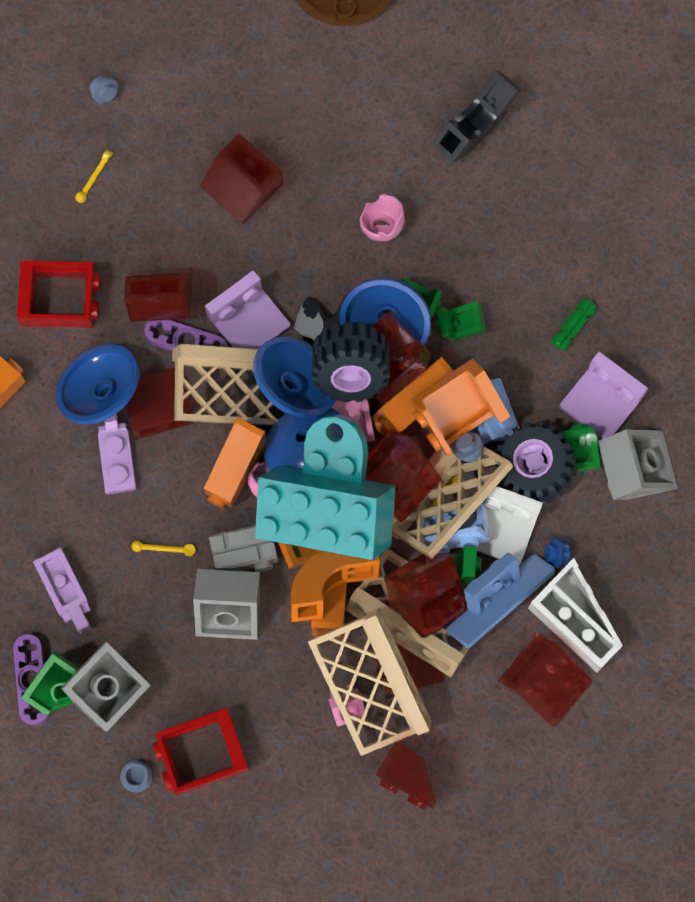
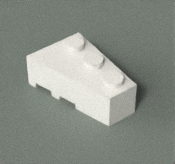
[528,558,623,673]

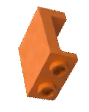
[411,358,510,456]

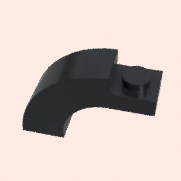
[431,71,521,163]

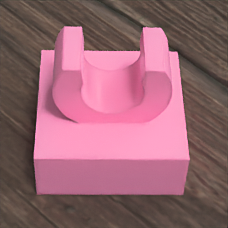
[328,684,367,727]

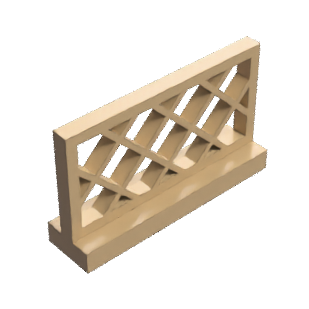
[172,344,286,426]
[392,441,513,559]
[346,549,470,677]
[308,608,432,756]

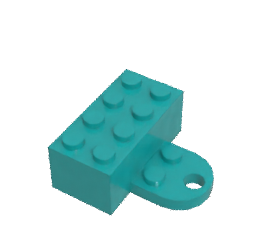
[255,414,395,560]

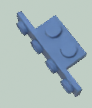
[447,552,555,648]

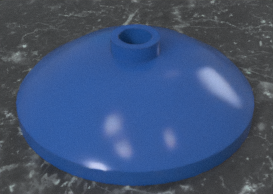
[339,277,431,364]
[253,337,336,418]
[56,344,140,424]
[264,408,343,471]

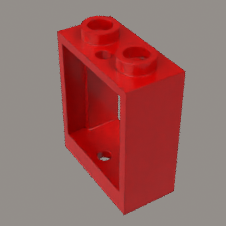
[17,260,101,328]
[152,708,249,796]

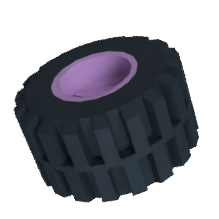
[312,322,390,402]
[496,422,577,503]

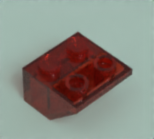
[200,133,284,225]
[124,267,193,322]
[383,552,468,638]
[376,741,436,810]

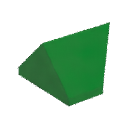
[21,651,80,715]

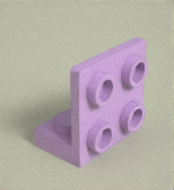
[205,271,290,349]
[559,352,648,440]

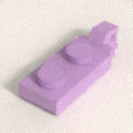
[98,414,137,495]
[33,547,92,634]

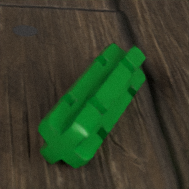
[551,298,597,351]

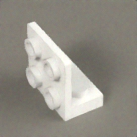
[477,486,543,566]

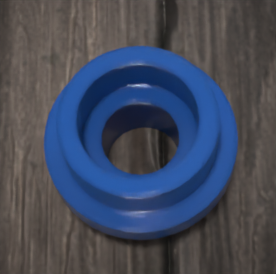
[545,537,570,568]

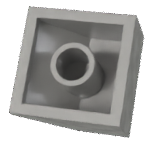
[598,429,678,500]
[193,569,260,640]
[61,641,150,732]

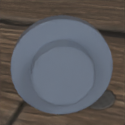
[90,75,118,104]
[453,433,483,462]
[120,760,152,793]

